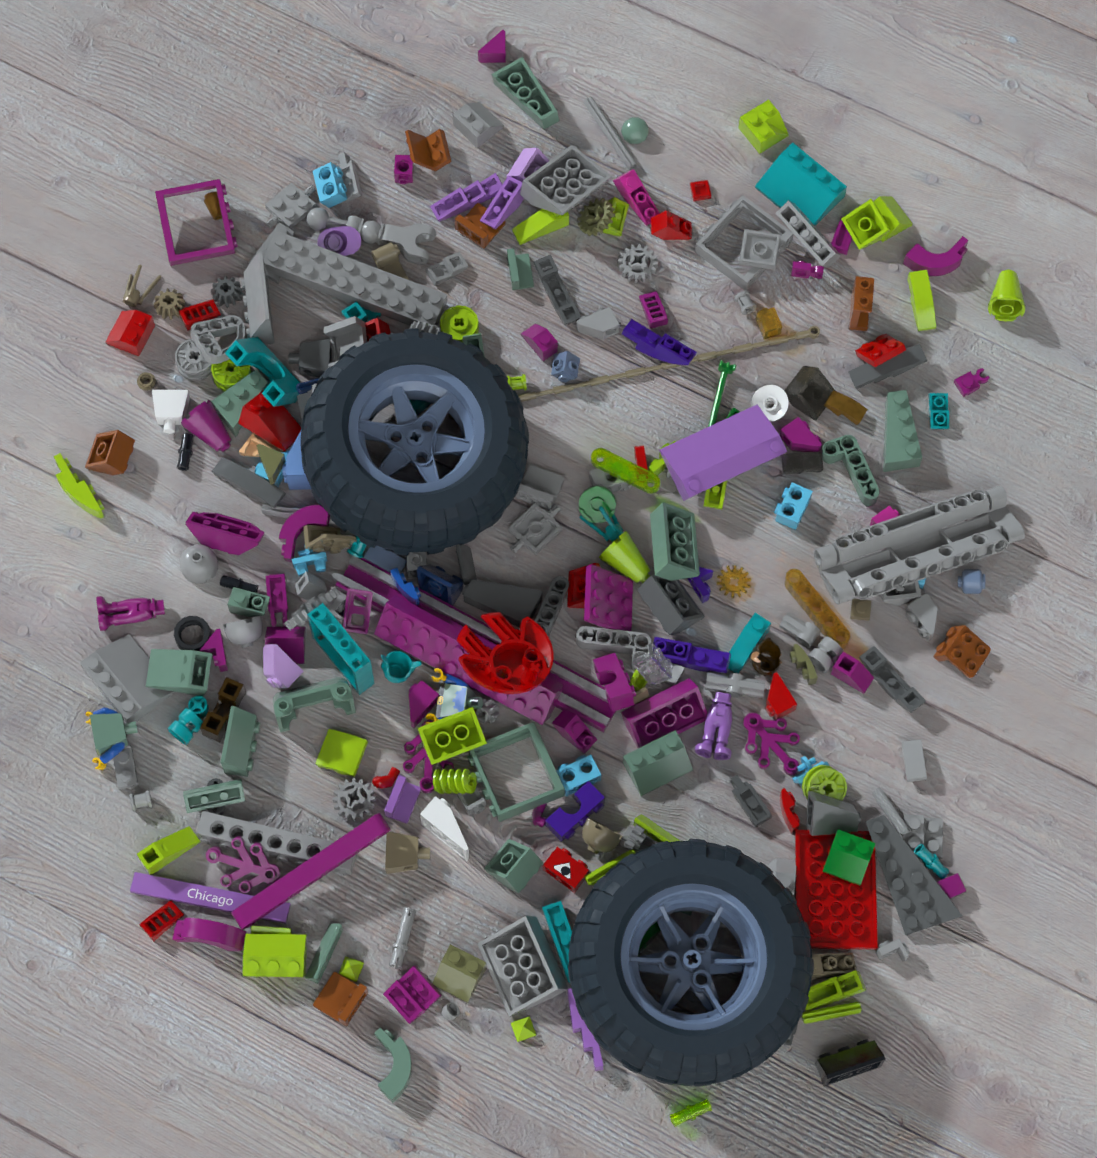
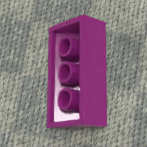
[621,678,707,748]

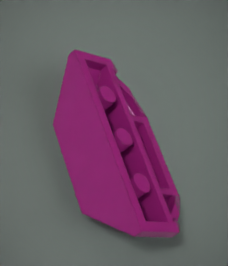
[185,512,265,556]

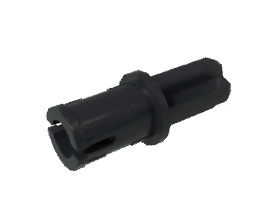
[177,433,193,471]
[220,575,259,593]

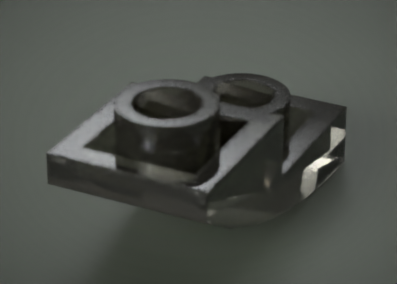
[781,452,824,474]

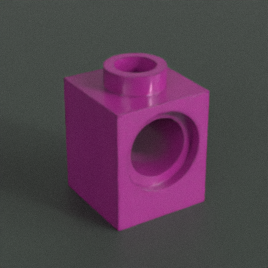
[394,155,414,184]

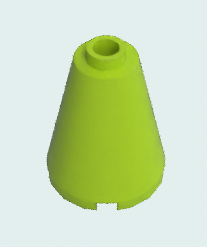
[988,269,1025,322]
[599,531,651,584]

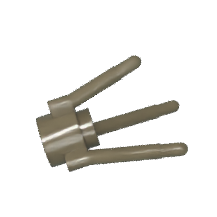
[123,265,161,307]

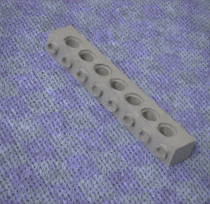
[196,811,357,876]

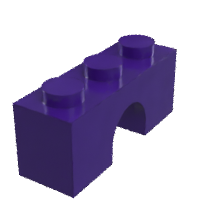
[545,781,605,842]

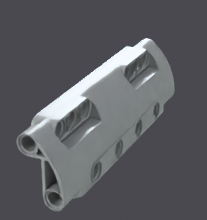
[814,486,1025,604]

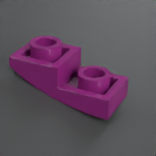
[937,873,967,899]

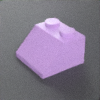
[506,148,550,182]
[263,644,303,688]

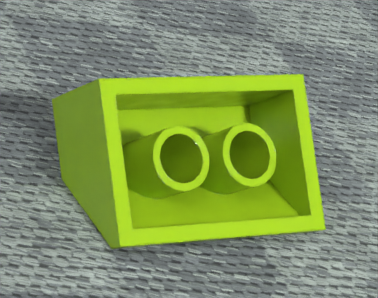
[243,933,307,977]

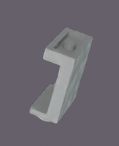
[324,316,367,368]

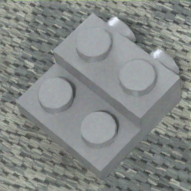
[902,814,943,859]

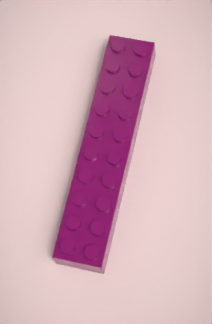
[374,595,564,725]

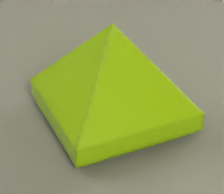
[629,668,649,692]
[338,956,364,982]
[511,1016,537,1042]

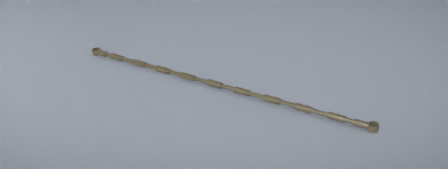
[449,326,820,420]

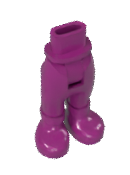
[96,596,165,631]

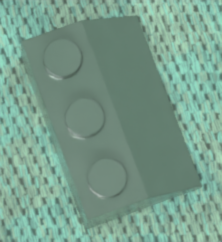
[221,706,261,777]
[623,730,693,796]

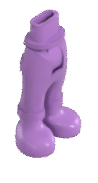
[695,692,732,760]

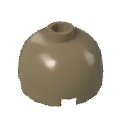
[582,818,623,854]

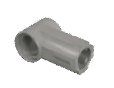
[779,612,821,648]

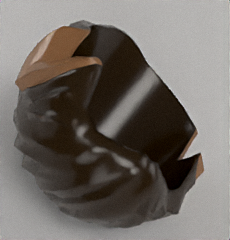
[751,637,782,676]

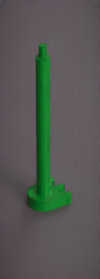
[708,360,736,427]

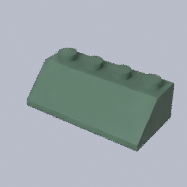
[650,502,700,581]

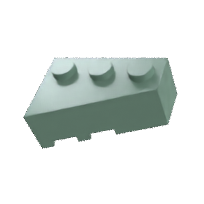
[211,369,268,437]

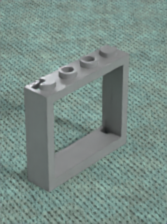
[695,195,793,290]

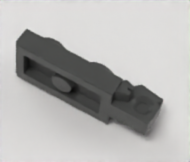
[730,774,772,828]

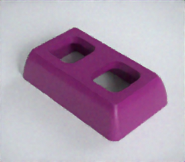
[343,588,373,634]

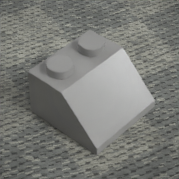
[453,102,504,148]

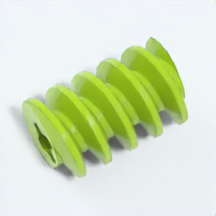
[433,769,477,794]

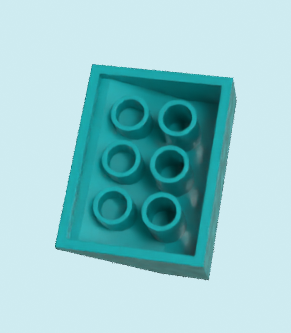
[755,142,847,226]

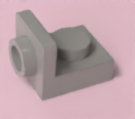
[328,593,346,626]

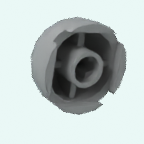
[180,545,218,584]
[223,616,263,648]

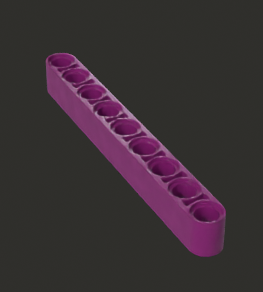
[231,813,391,930]

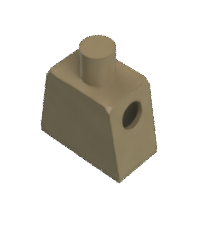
[385,832,431,874]

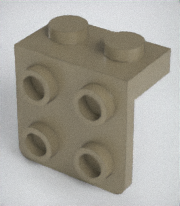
[303,525,356,554]

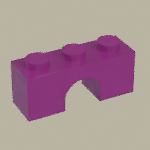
[593,653,636,712]

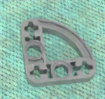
[191,315,245,364]

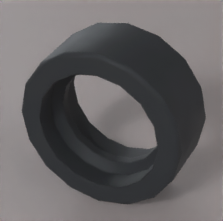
[174,616,212,651]

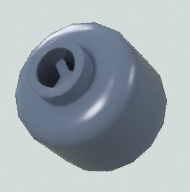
[958,569,985,594]

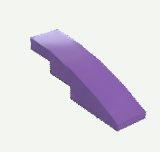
[430,173,503,222]
[567,988,603,1071]

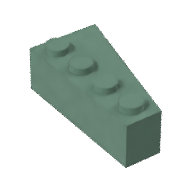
[491,57,559,130]
[883,390,922,472]

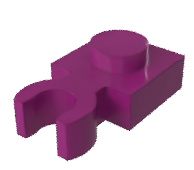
[791,261,824,279]
[954,368,990,397]

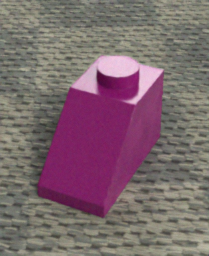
[521,324,558,362]
[409,680,439,729]

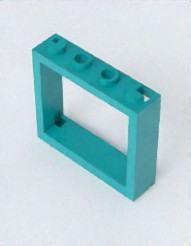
[307,603,375,695]

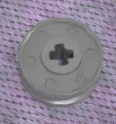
[175,339,212,381]

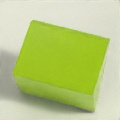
[874,196,913,243]
[841,199,890,250]

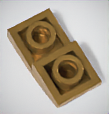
[824,390,868,425]

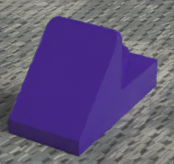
[687,567,713,603]

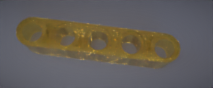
[784,569,850,649]

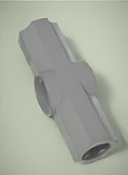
[705,672,765,699]

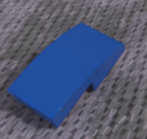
[390,568,421,606]

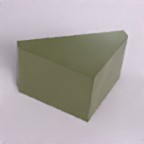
[256,444,286,485]

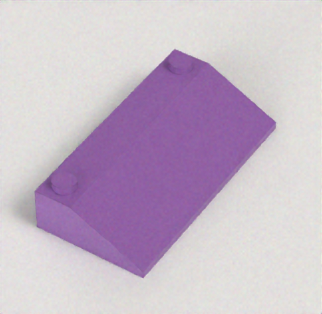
[659,404,787,501]

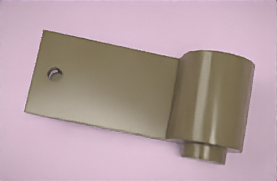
[371,242,409,280]

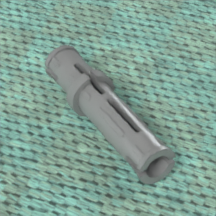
[389,907,416,969]

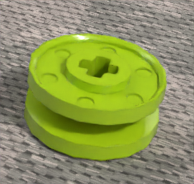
[440,305,479,343]
[211,359,251,392]
[802,765,847,801]

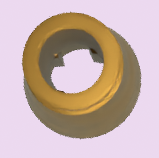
[204,192,222,220]

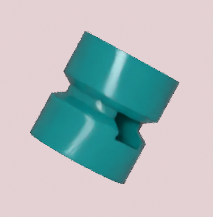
[167,708,203,745]

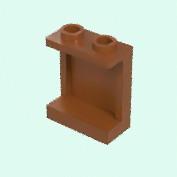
[849,276,874,331]

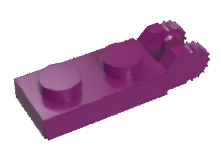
[265,574,288,627]

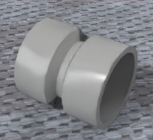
[808,637,844,673]

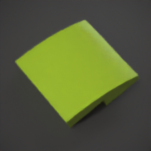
[315,729,368,777]

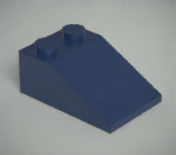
[417,564,464,606]

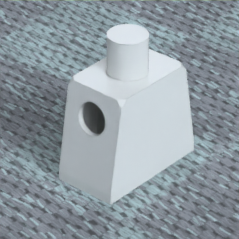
[152,390,190,434]

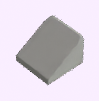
[658,662,685,686]

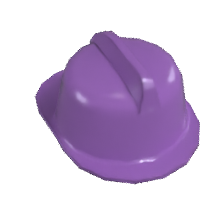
[317,226,362,256]

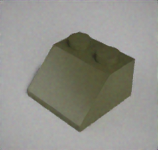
[432,944,487,1003]

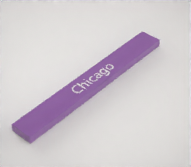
[130,872,291,924]

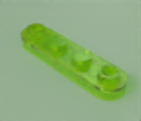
[591,448,660,494]

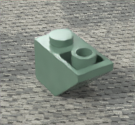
[227,587,270,617]

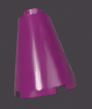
[181,400,232,452]

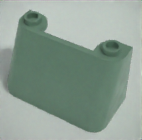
[273,677,356,732]

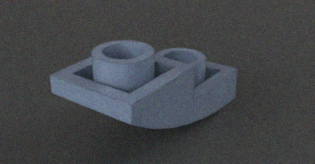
[363,546,407,573]

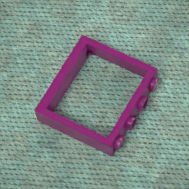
[155,179,238,266]

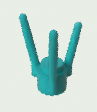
[579,506,623,543]

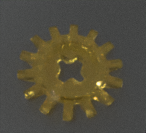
[717,565,751,598]

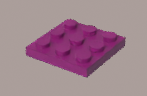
[584,564,633,631]

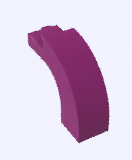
[903,236,968,276]
[279,505,330,562]
[172,918,246,951]

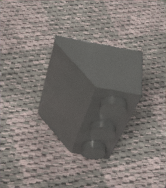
[637,575,705,635]

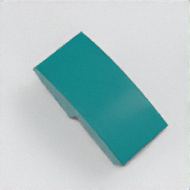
[928,393,949,429]

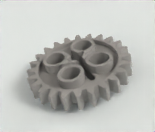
[284,587,341,631]

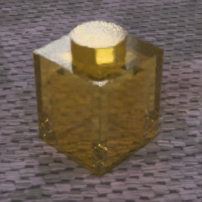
[756,307,782,340]

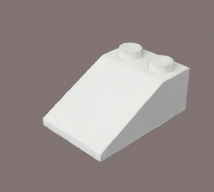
[420,796,469,861]

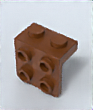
[933,625,991,678]

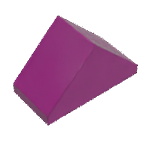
[478,30,506,63]

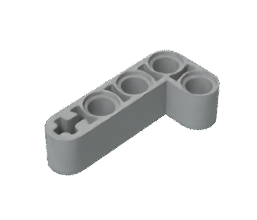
[576,626,651,673]

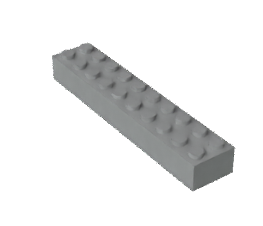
[263,230,447,326]

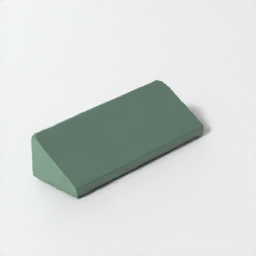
[183,779,246,813]
[305,923,343,984]

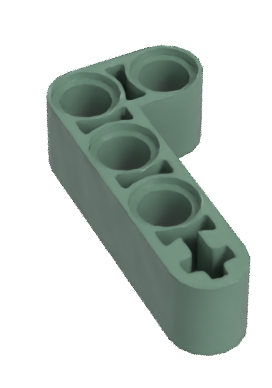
[821,435,879,506]

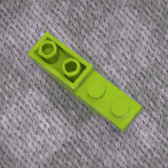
[53,453,104,519]

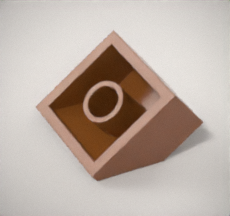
[85,430,135,476]

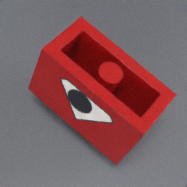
[543,846,589,894]

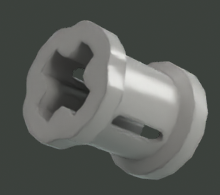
[734,290,757,315]
[129,790,153,811]

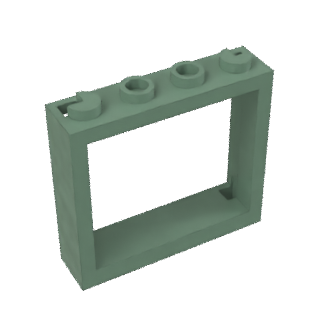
[467,722,565,822]

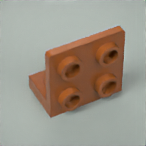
[405,129,452,172]
[455,203,506,249]
[313,972,368,1027]

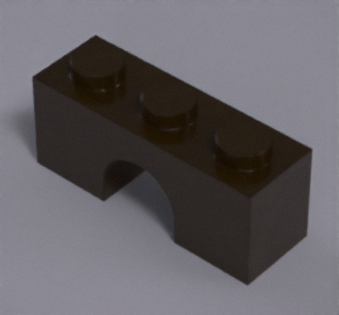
[200,677,246,742]

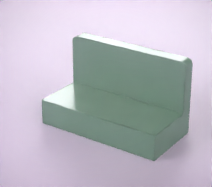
[507,248,534,290]

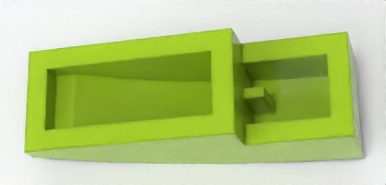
[907,270,936,331]
[805,970,866,1011]

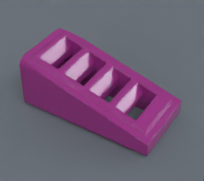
[639,291,668,329]

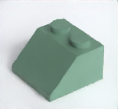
[484,839,543,893]

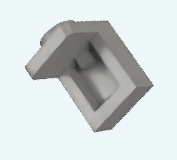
[457,788,486,816]
[876,938,910,962]

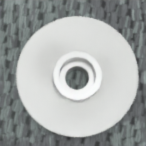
[751,385,789,422]

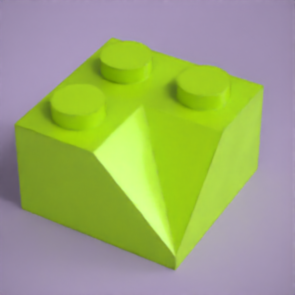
[738,99,789,154]

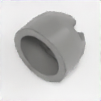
[442,1002,460,1020]

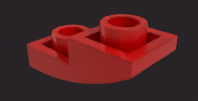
[780,788,800,834]

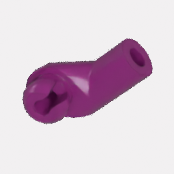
[532,803,547,828]

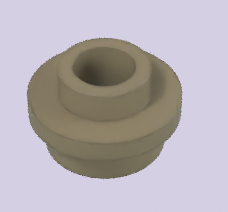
[137,372,156,391]

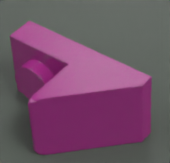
[200,629,228,672]

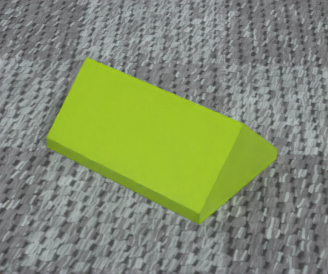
[418,707,487,765]

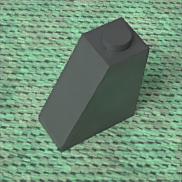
[806,791,861,836]

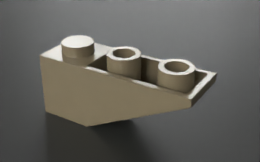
[811,953,857,980]

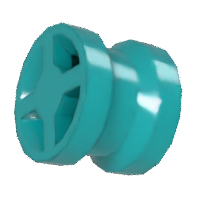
[188,696,209,719]

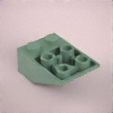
[145,649,212,696]

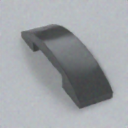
[534,254,581,325]
[859,646,926,713]

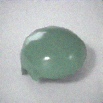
[621,117,649,144]

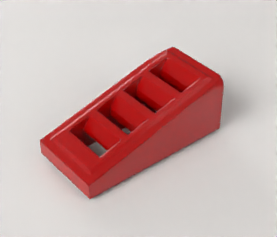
[179,299,221,331]
[139,900,184,942]

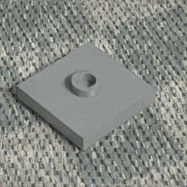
[739,229,781,270]

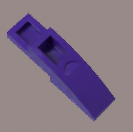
[622,319,697,365]
[650,637,731,673]

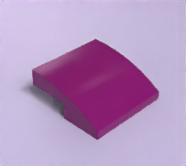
[383,965,442,1024]

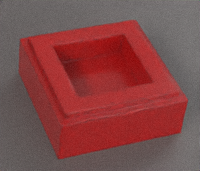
[690,180,711,201]

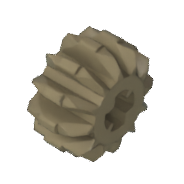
[153,288,186,320]

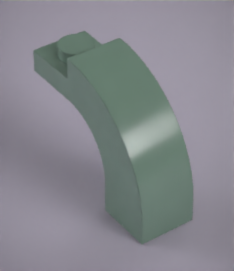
[374,1027,412,1104]

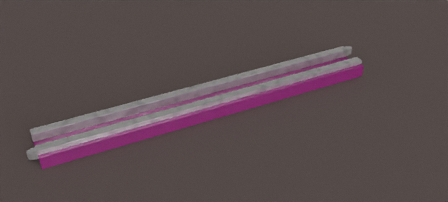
[332,556,626,733]

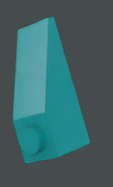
[728,613,771,674]

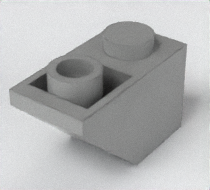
[576,307,620,340]
[906,593,938,642]

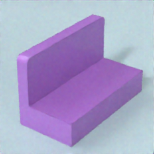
[384,775,421,824]

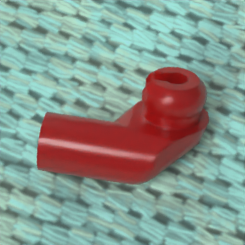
[372,767,400,789]

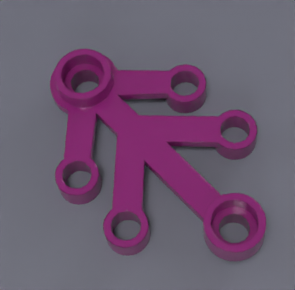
[743,713,800,776]
[403,720,454,794]
[206,836,280,893]

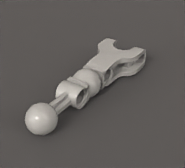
[306,208,436,265]

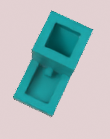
[341,301,382,323]

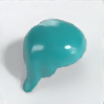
[381,651,422,684]

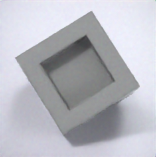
[295,571,327,601]

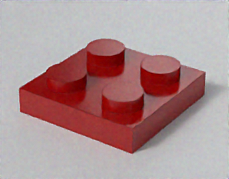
[855,334,906,367]

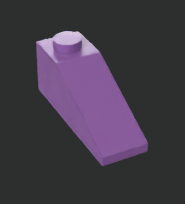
[480,175,524,230]

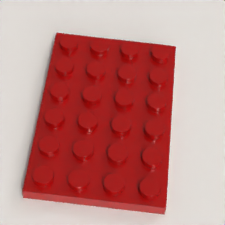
[795,830,878,950]

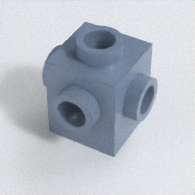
[551,351,580,382]

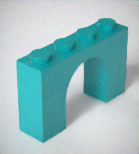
[225,337,300,407]

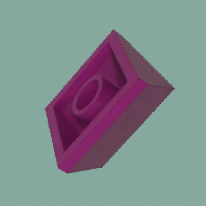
[265,626,306,664]

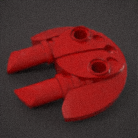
[457,612,554,694]

